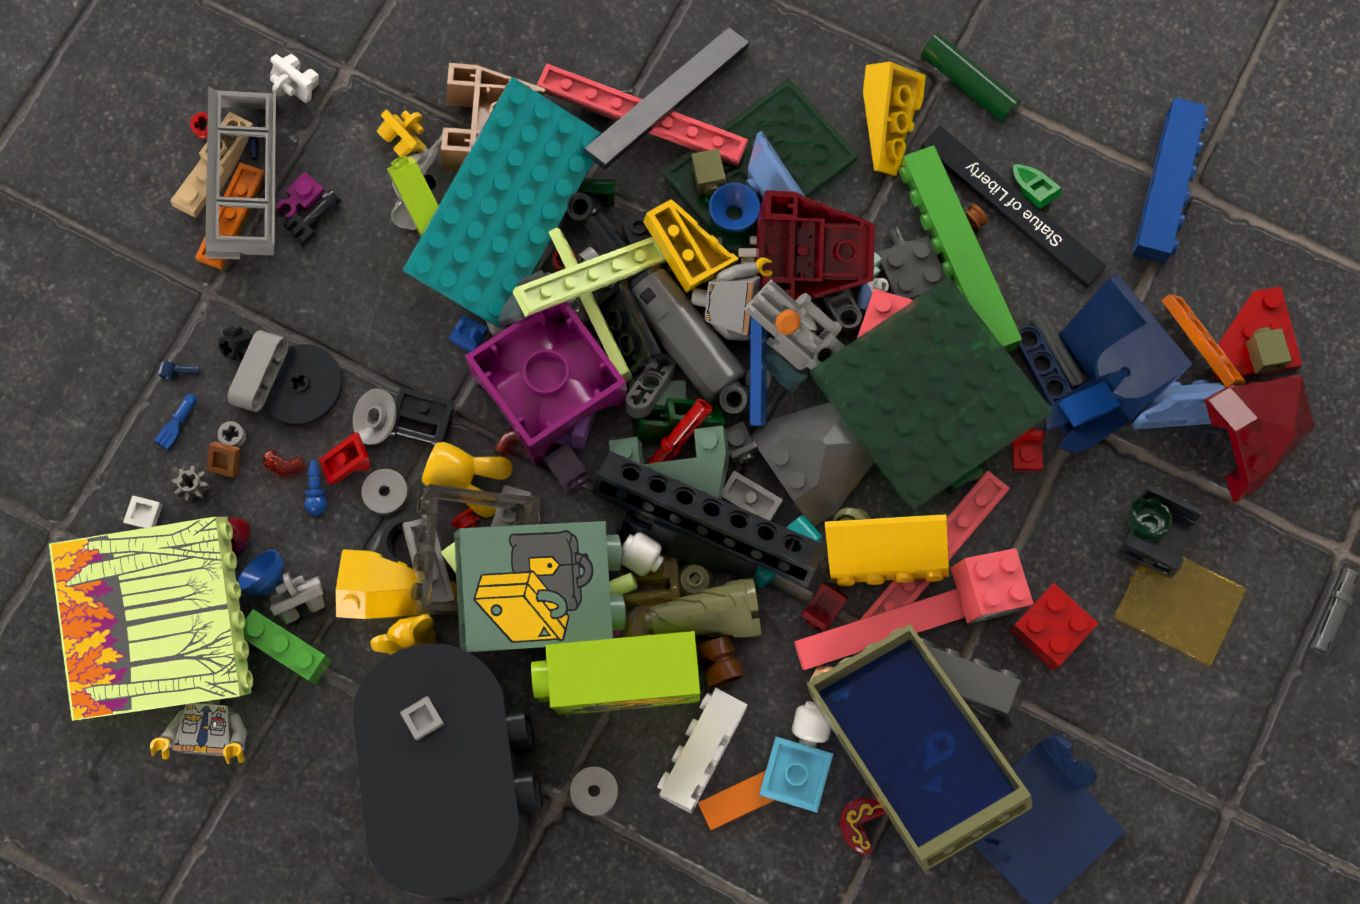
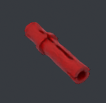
[647,399,712,464]

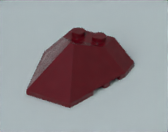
[756,190,876,300]
[1204,375,1315,502]

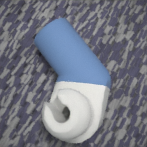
[856,278,889,314]

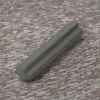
[1031,313,1085,389]

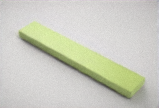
[549,228,632,382]
[512,237,667,317]

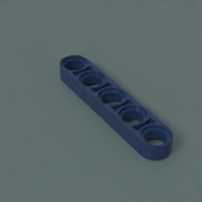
[1017,326,1087,452]

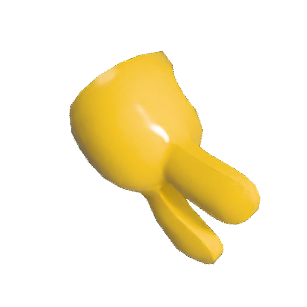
[422,442,513,518]
[370,614,437,655]

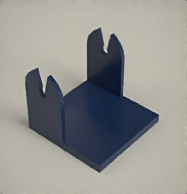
[1044,273,1193,453]
[953,733,1125,904]

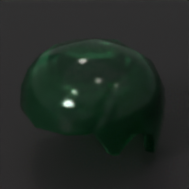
[1127,495,1173,540]

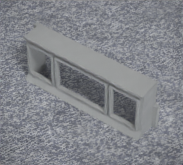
[205,87,276,259]

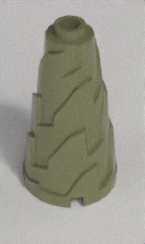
[645,577,761,638]

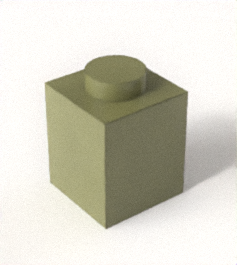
[692,148,726,196]
[1246,327,1291,375]

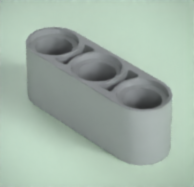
[227,330,289,413]

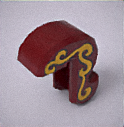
[839,784,901,855]

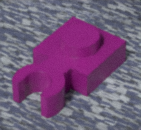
[276,172,326,220]

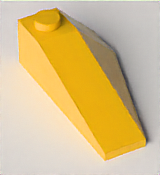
[336,549,458,619]

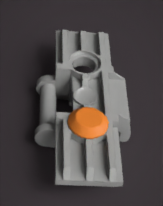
[744,279,865,392]

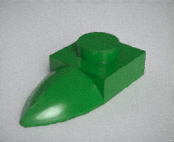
[1013,164,1061,209]

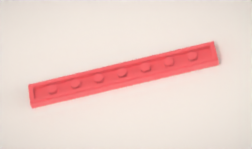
[536,64,748,167]
[853,470,1010,655]

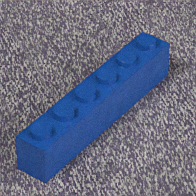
[1132,97,1209,264]

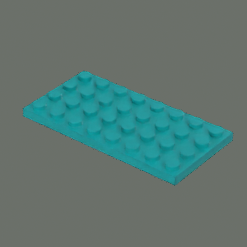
[402,77,602,328]

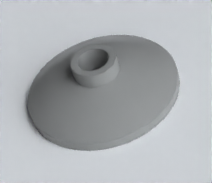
[353,389,396,445]

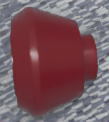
[228,517,251,554]

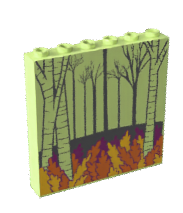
[49,517,253,721]

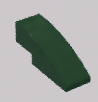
[632,398,725,440]

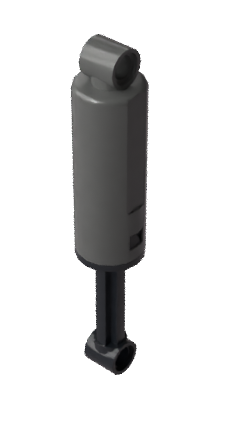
[567,193,750,414]

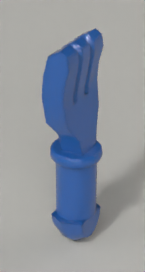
[154,394,197,450]

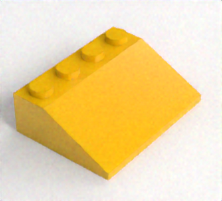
[825,514,949,587]

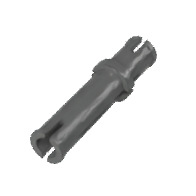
[1311,568,1360,655]

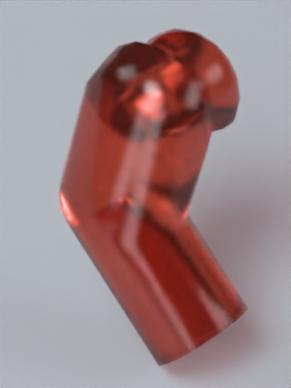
[493,428,520,457]
[262,449,306,476]

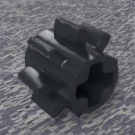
[218,326,253,362]

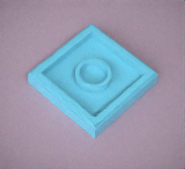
[759,737,833,813]

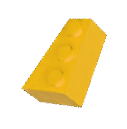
[643,199,739,293]

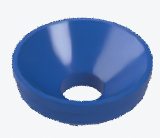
[709,183,760,233]
[237,549,284,596]

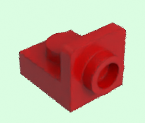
[1011,426,1044,471]

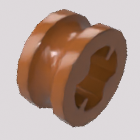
[964,204,988,232]

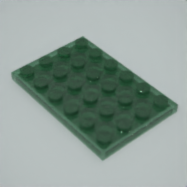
[662,78,859,254]

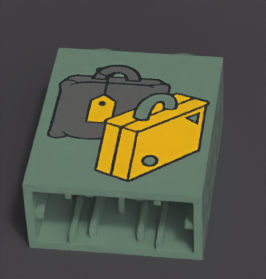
[454,521,626,652]

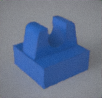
[449,315,488,352]

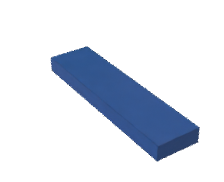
[750,316,767,426]

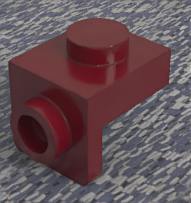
[801,581,849,631]

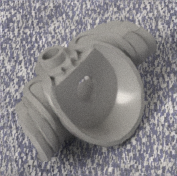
[391,135,458,230]

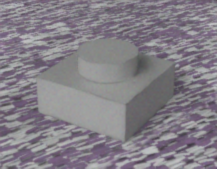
[400,696,445,741]

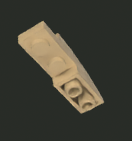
[170,112,253,218]

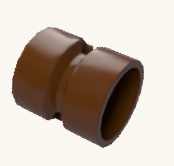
[696,636,745,688]

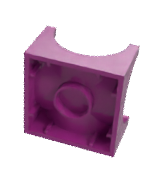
[465,301,627,466]

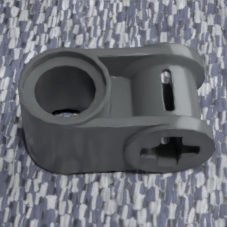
[818,288,862,338]

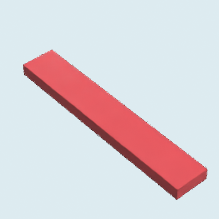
[794,589,965,670]

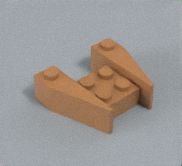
[441,63,545,171]

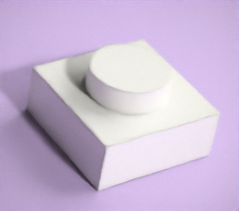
[123,495,163,529]

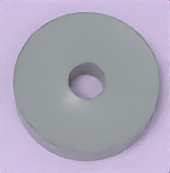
[361,469,409,516]
[570,767,618,816]

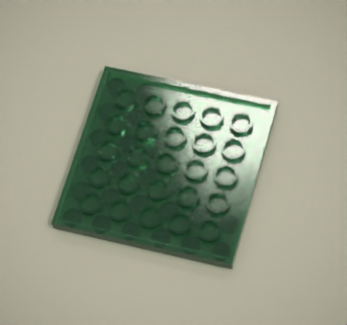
[809,277,1053,512]

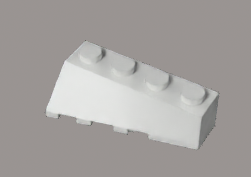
[657,688,747,814]

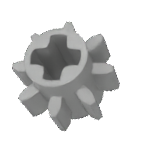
[172,465,211,503]

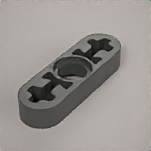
[626,353,676,418]

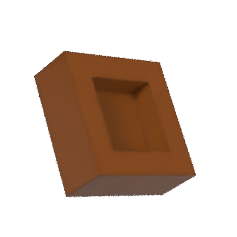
[207,441,241,478]

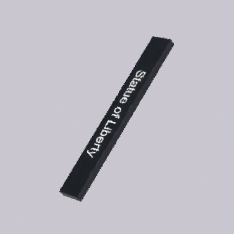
[921,126,1107,288]

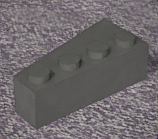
[895,638,1025,726]

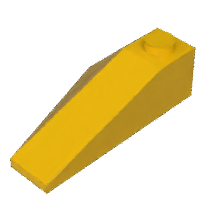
[863,62,926,176]

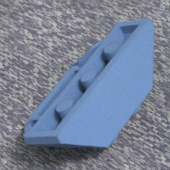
[746,131,805,205]
[1132,380,1225,430]

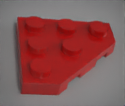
[1214,287,1302,382]

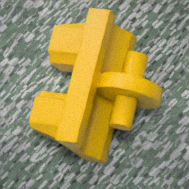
[377,110,428,157]

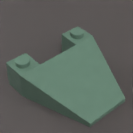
[609,426,730,555]

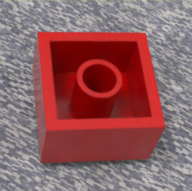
[1009,583,1099,671]

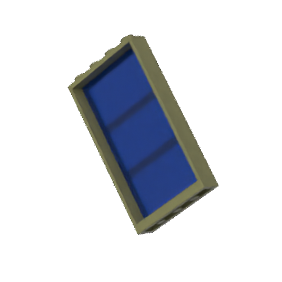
[807,624,1033,872]

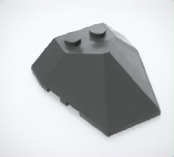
[750,394,892,527]

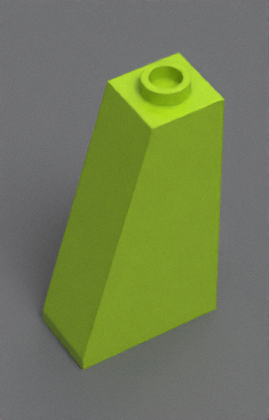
[387,156,438,237]

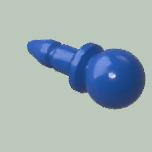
[304,460,328,516]

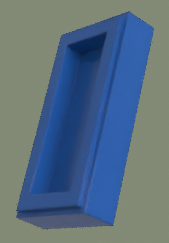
[1059,381,1120,428]

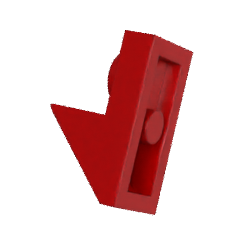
[319,432,370,484]

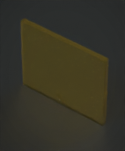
[1114,556,1247,666]

